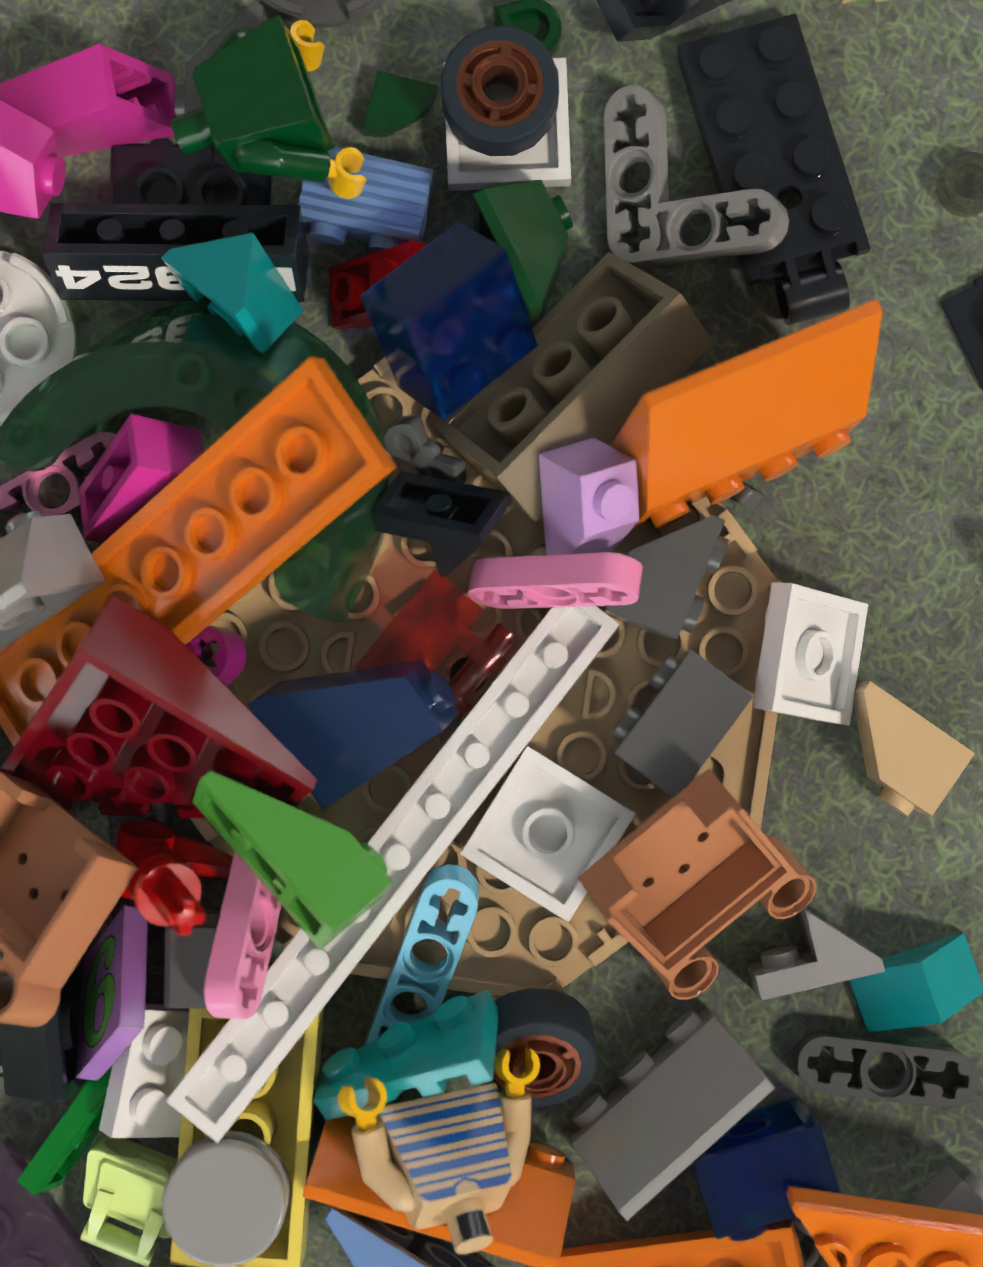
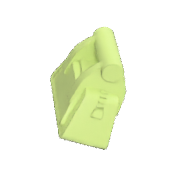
[80,1133,178,1267]

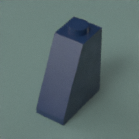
[247,660,459,810]

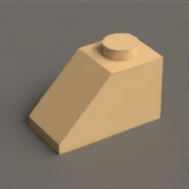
[853,681,975,817]

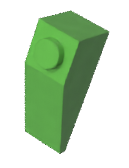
[192,771,393,950]

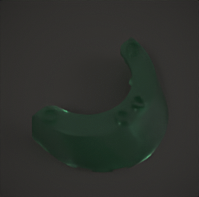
[0,301,388,623]

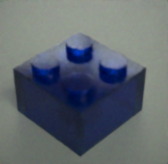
[360,221,538,421]
[690,1096,841,1241]

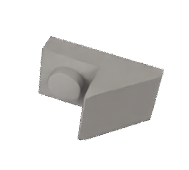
[747,908,885,1001]

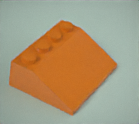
[610,299,883,529]

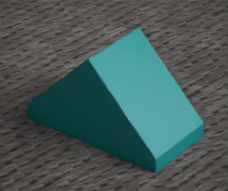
[848,932,983,1033]

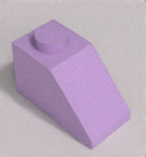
[538,437,639,555]

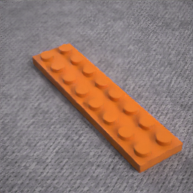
[0,357,396,747]

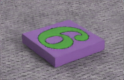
[76,905,148,1081]

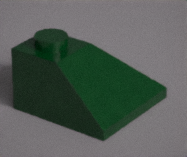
[473,180,573,335]

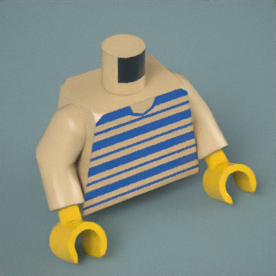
[338,1048,540,1254]

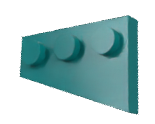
[313,989,499,1121]

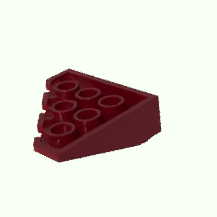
[0,595,317,819]

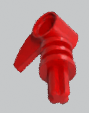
[115,821,233,936]

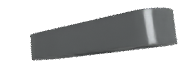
[793,1031,979,1108]

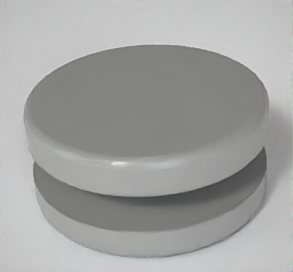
[162,1131,290,1267]

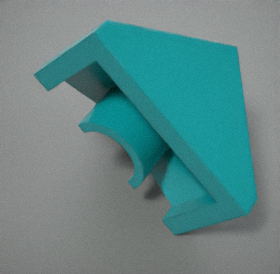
[161,233,304,354]

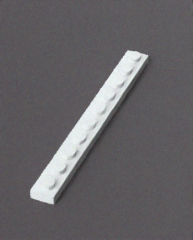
[166,606,619,1143]

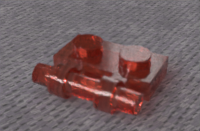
[354,569,518,736]

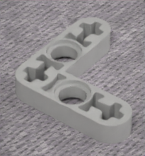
[604,85,789,269]

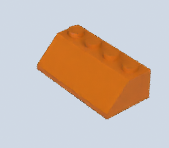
[302,1115,576,1267]

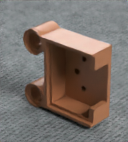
[577,768,817,1000]
[0,771,138,1027]

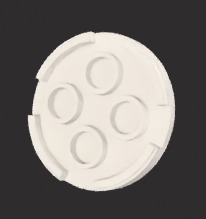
[0,251,77,431]

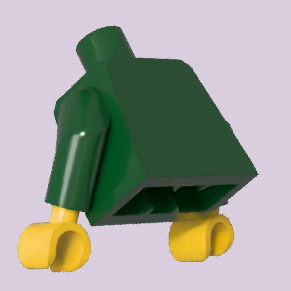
[171,15,367,199]

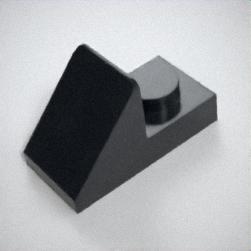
[369,471,512,577]

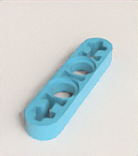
[364,864,479,1046]

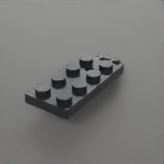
[677,13,871,325]

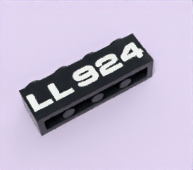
[42,203,309,302]

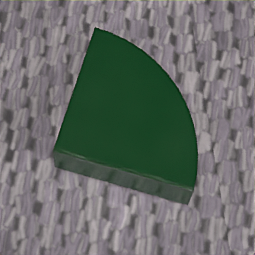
[363,71,438,137]

